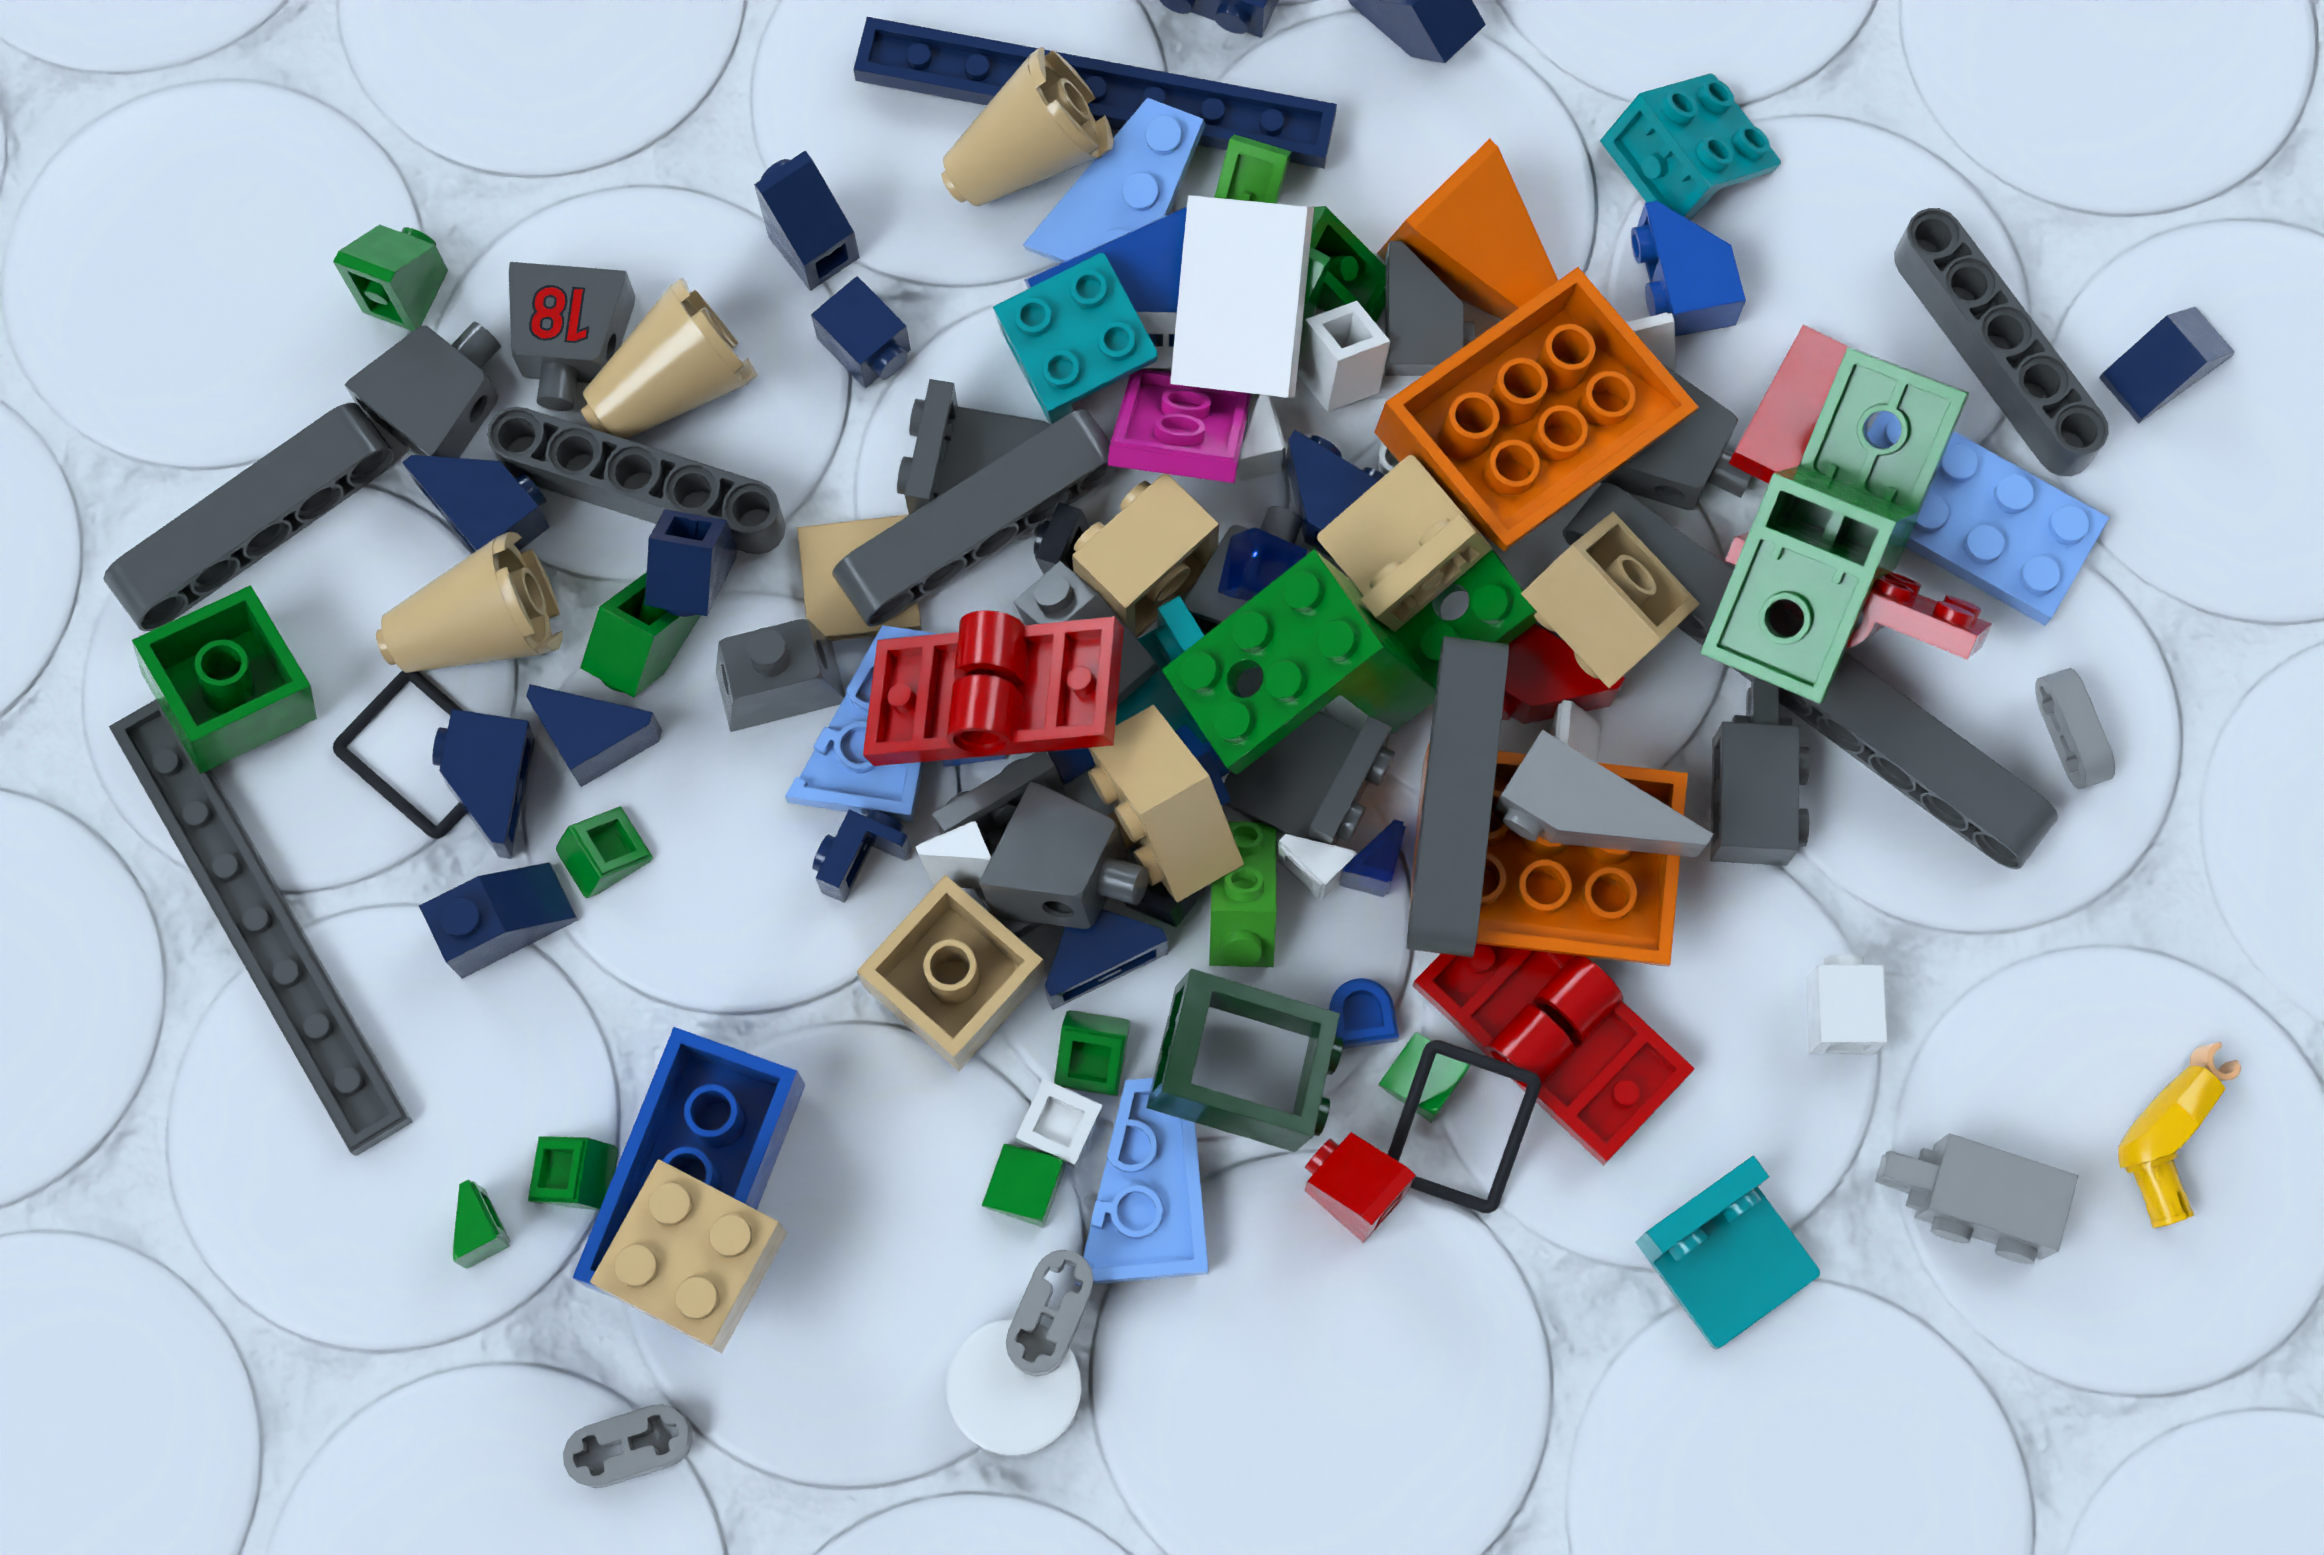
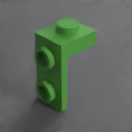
[1214,134,1292,204]
[1209,821,1277,967]

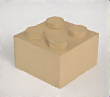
[1072,473,1219,639]
[1520,511,1700,688]
[1088,705,1244,902]
[857,875,1046,1071]
[590,1159,788,1354]

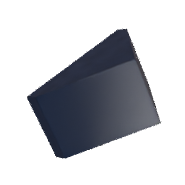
[2099,307,2235,424]
[526,684,662,787]
[1045,909,1168,1010]

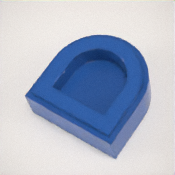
[1329,978,1399,1049]

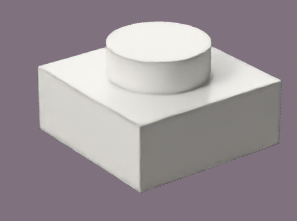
[1015,1078,1103,1169]

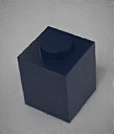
[811,276,911,389]

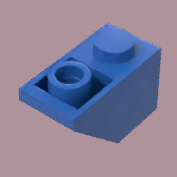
[1631,201,1746,337]

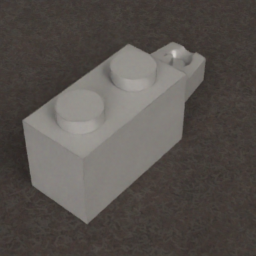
[1875,1133,2079,1264]

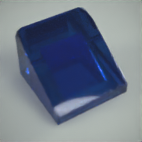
[1218,527,1307,601]
[1339,819,1406,897]

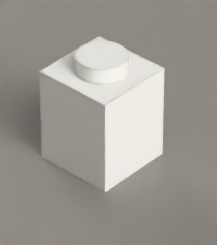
[1297,301,1390,412]
[1806,955,1888,1055]

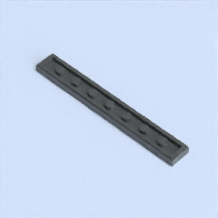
[109,699,413,1156]

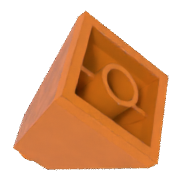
[1377,138,1558,320]

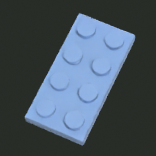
[1867,411,2110,626]

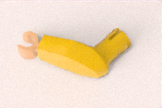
[2118,1042,2241,1228]

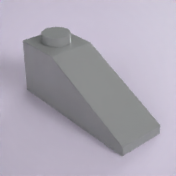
[1495,730,1714,858]

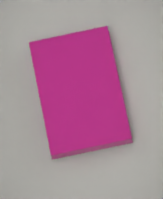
[1107,368,1252,483]

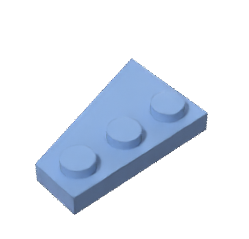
[785,625,938,822]
[1076,1078,1209,1286]

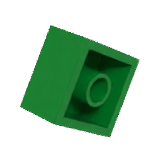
[132,585,317,774]

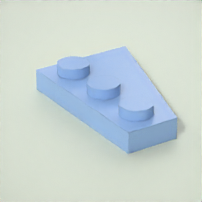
[1023,98,1205,263]

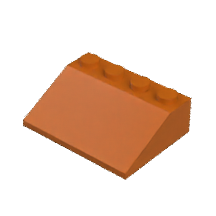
[1374,267,1699,551]
[1408,744,1688,967]

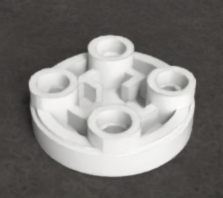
[947,1319,1081,1456]

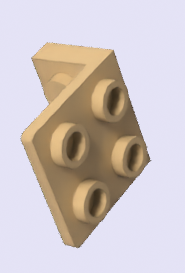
[1317,455,1493,632]

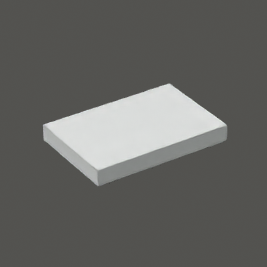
[1170,195,1314,398]

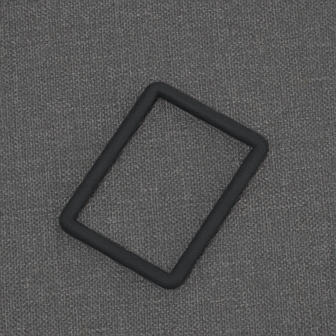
[333,671,466,839]
[1387,1040,1541,1213]

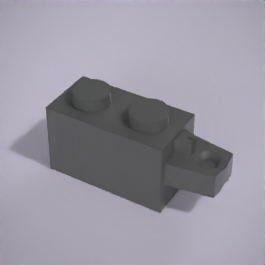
[1710,681,1810,866]

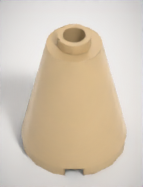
[941,47,1114,206]
[581,277,758,439]
[376,532,563,673]

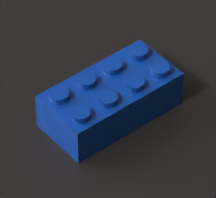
[573,1027,806,1297]

